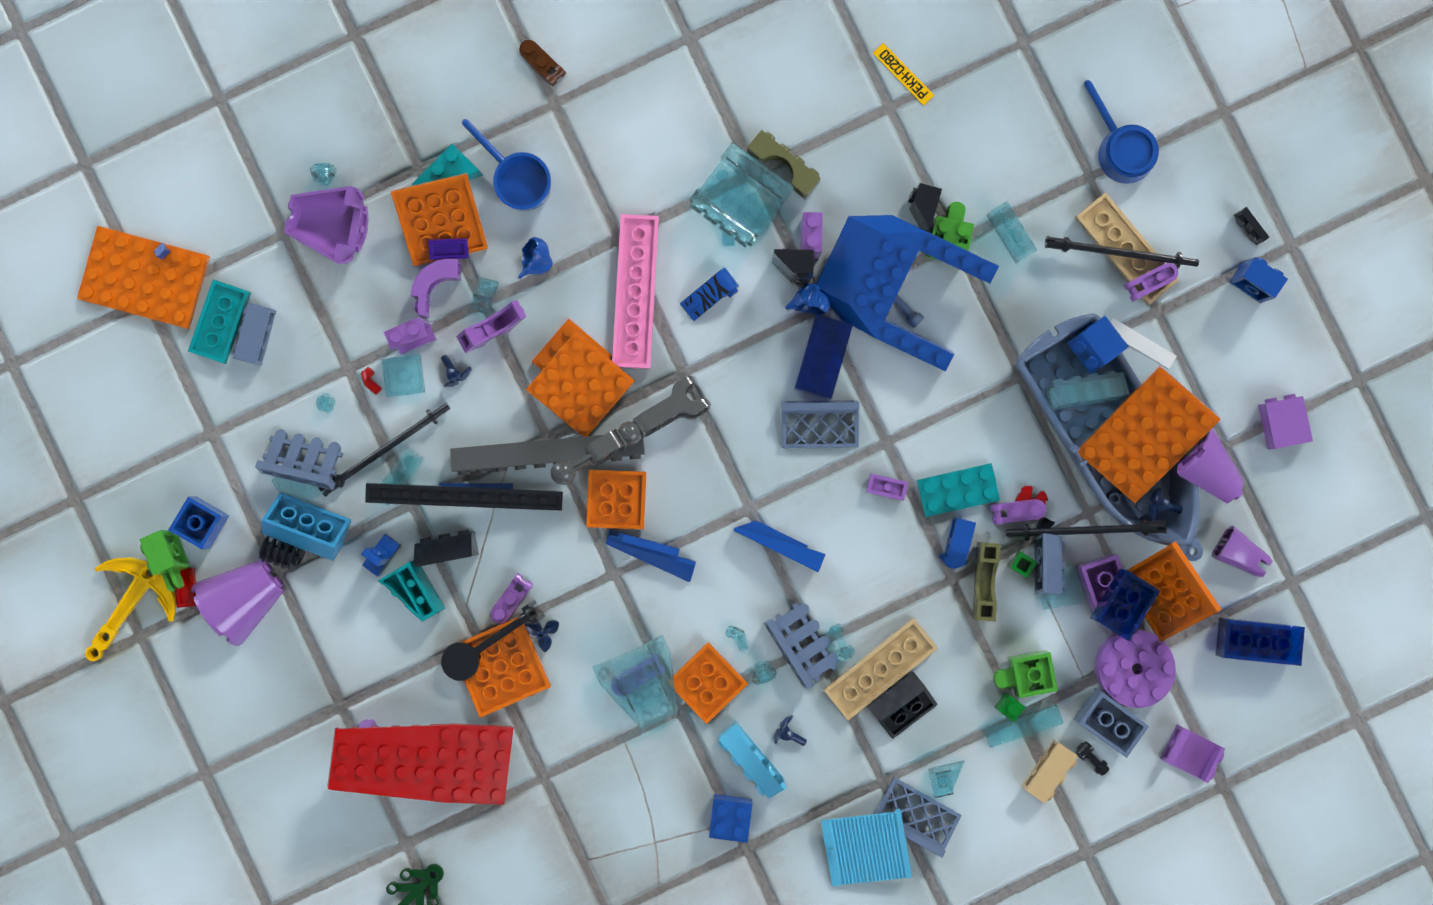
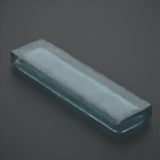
[984,704,1064,747]

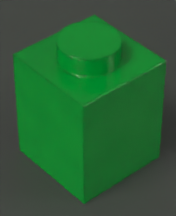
[1008,550,1037,578]
[994,692,1026,722]

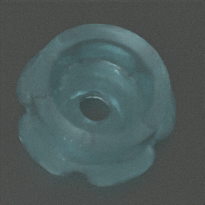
[316,393,335,412]

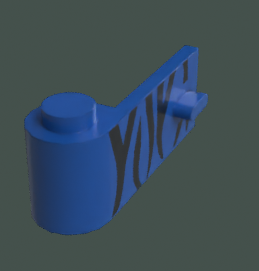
[680,268,739,321]

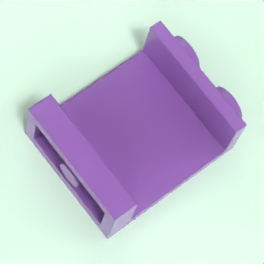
[384,317,437,355]
[1160,724,1225,783]

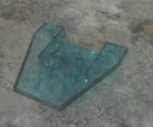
[592,634,677,729]

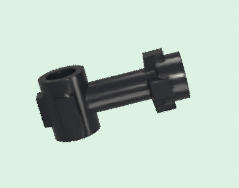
[1075,741,1109,776]

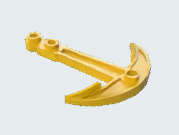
[85,557,176,661]

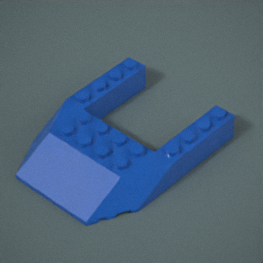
[816,215,999,372]

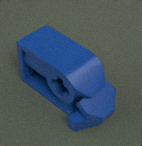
[938,517,976,569]

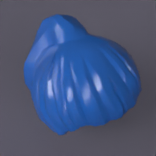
[518,237,553,279]
[785,283,830,316]

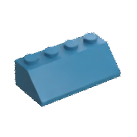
[261,493,351,561]

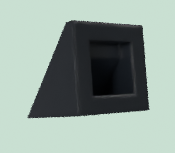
[1036,517,1055,528]

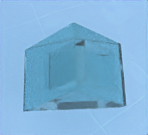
[722,231,735,246]

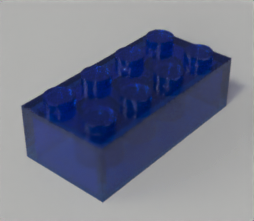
[794,314,853,400]
[1215,617,1305,666]

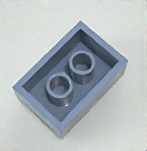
[1073,688,1149,758]

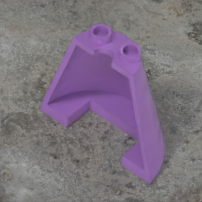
[284,186,369,264]
[1177,428,1244,504]
[192,560,285,646]

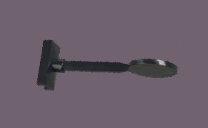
[441,600,545,681]

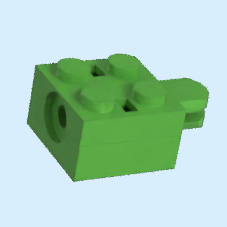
[925,202,974,260]
[139,530,191,592]
[993,650,1058,698]

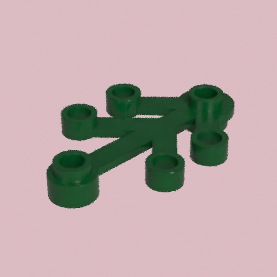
[386,864,444,905]

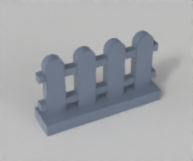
[255,429,343,490]
[763,603,840,689]

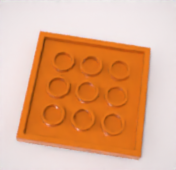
[391,173,488,266]
[526,331,635,437]
[1124,541,1222,642]
[462,617,551,718]

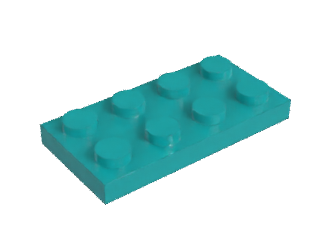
[188,279,252,364]
[916,463,1000,517]

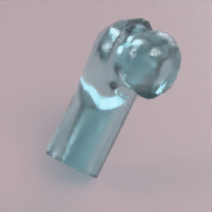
[725,626,748,650]

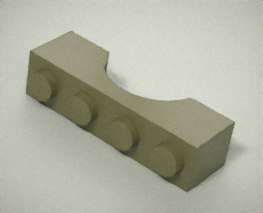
[747,130,821,199]
[972,542,1001,622]

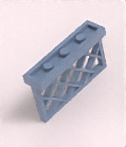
[781,400,859,448]
[873,777,962,858]

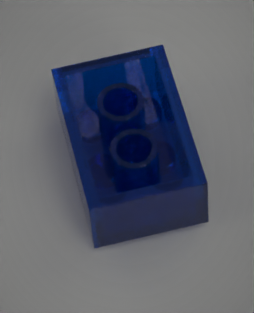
[1090,569,1160,642]

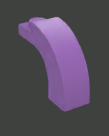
[411,259,461,318]

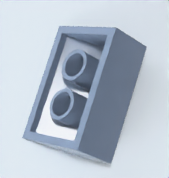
[1034,533,1065,596]

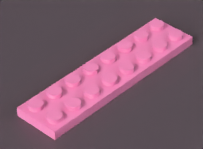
[612,214,659,369]

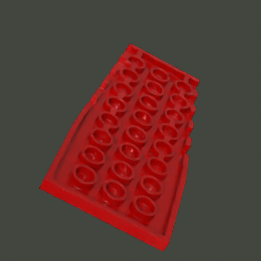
[327,723,514,804]

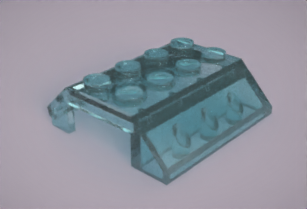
[689,142,794,247]

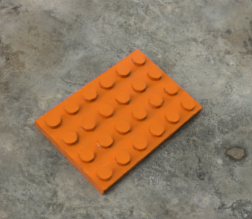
[77,226,210,329]
[1078,366,1221,503]

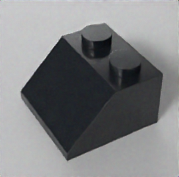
[908,183,942,231]

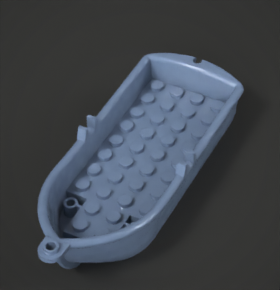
[1015,313,1203,561]

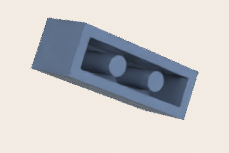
[233,303,276,366]

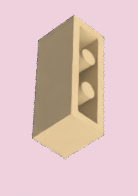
[1022,739,1078,804]

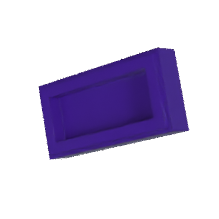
[428,238,469,260]

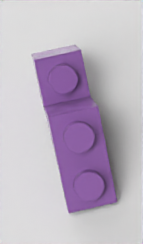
[456,300,527,353]

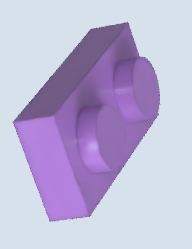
[866,474,908,501]

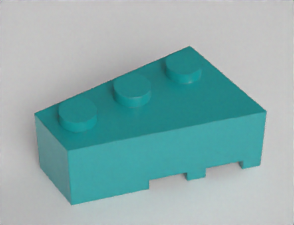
[412,144,483,186]
[378,560,446,622]

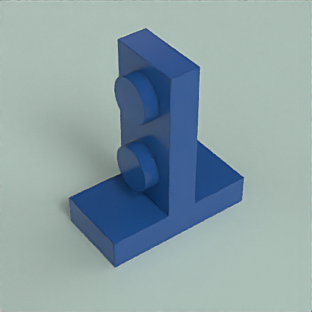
[361,534,401,576]

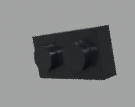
[1234,207,1270,245]

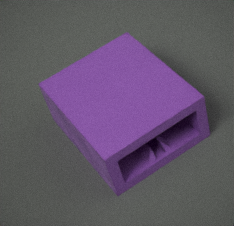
[800,212,823,259]
[1258,394,1313,449]

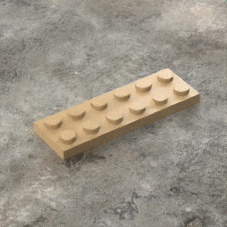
[1075,192,1179,306]
[823,618,938,720]

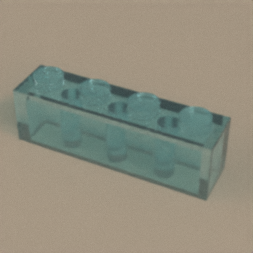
[1045,371,1130,411]

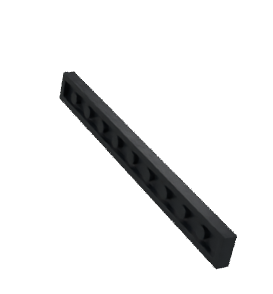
[365,483,563,511]

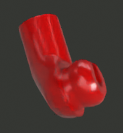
[361,367,382,395]

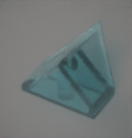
[928,760,965,798]

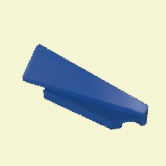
[733,520,826,572]
[606,529,696,582]

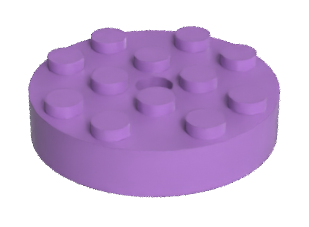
[1094,629,1176,708]

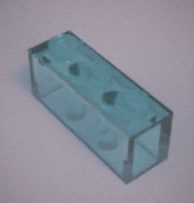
[986,201,1037,264]
[382,447,424,506]

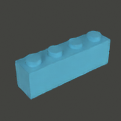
[718,721,787,798]

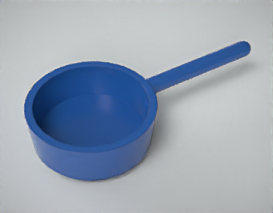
[1084,80,1159,184]
[462,119,551,211]

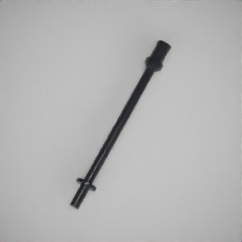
[1045,236,1199,269]
[319,402,451,497]
[1006,520,1167,541]

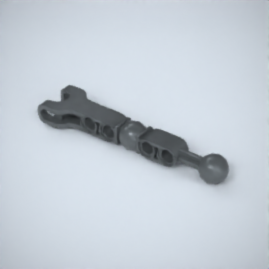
[550,376,711,485]

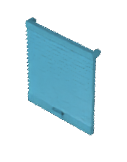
[821,809,912,886]

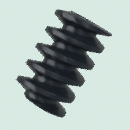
[259,536,305,571]

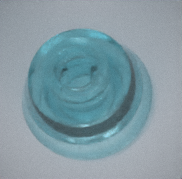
[310,163,337,186]
[752,661,777,685]

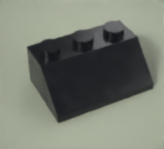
[772,249,814,285]
[414,529,479,568]
[867,672,938,739]

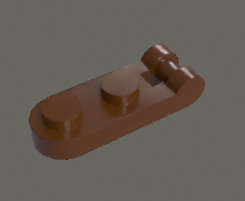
[519,40,567,87]

